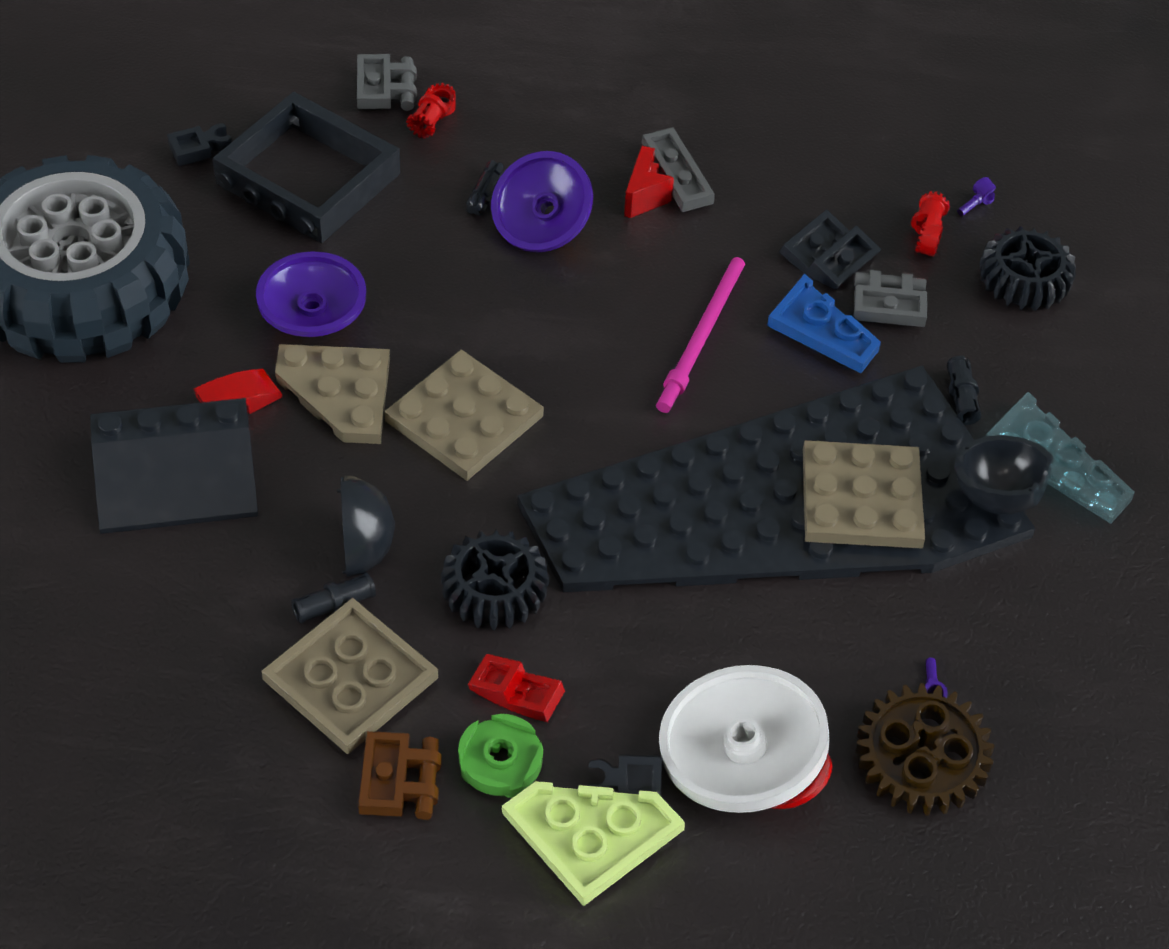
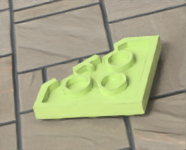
[502,781,685,906]

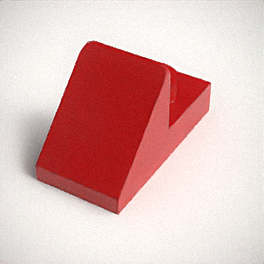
[624,146,674,218]

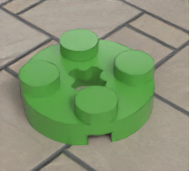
[458,714,543,798]

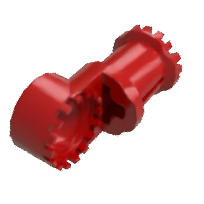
[406,83,456,139]
[911,191,950,257]

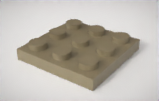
[384,349,544,481]
[803,440,925,549]
[262,598,438,754]

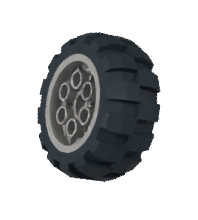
[0,155,190,363]

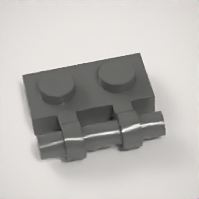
[357,54,417,111]
[853,270,927,327]

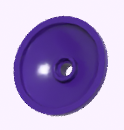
[491,151,593,252]
[256,251,366,337]

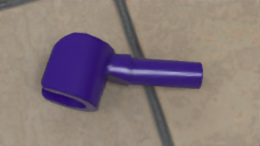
[957,177,996,216]
[925,658,948,698]

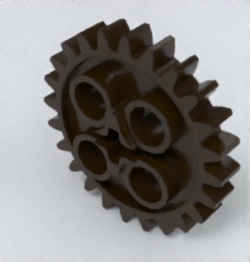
[855,683,994,816]

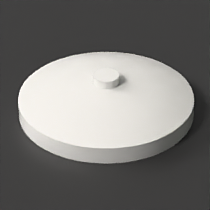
[659,665,829,813]

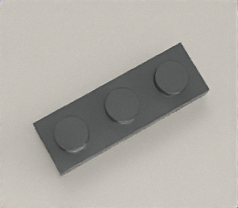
[642,127,715,212]

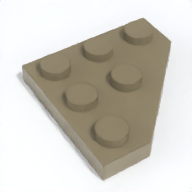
[275,344,390,444]

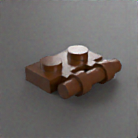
[358,731,442,820]

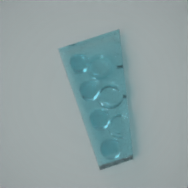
[986,392,1135,524]

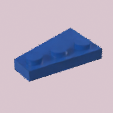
[767,274,881,373]

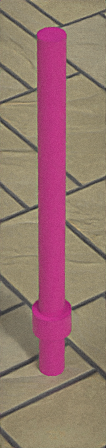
[656,257,745,413]

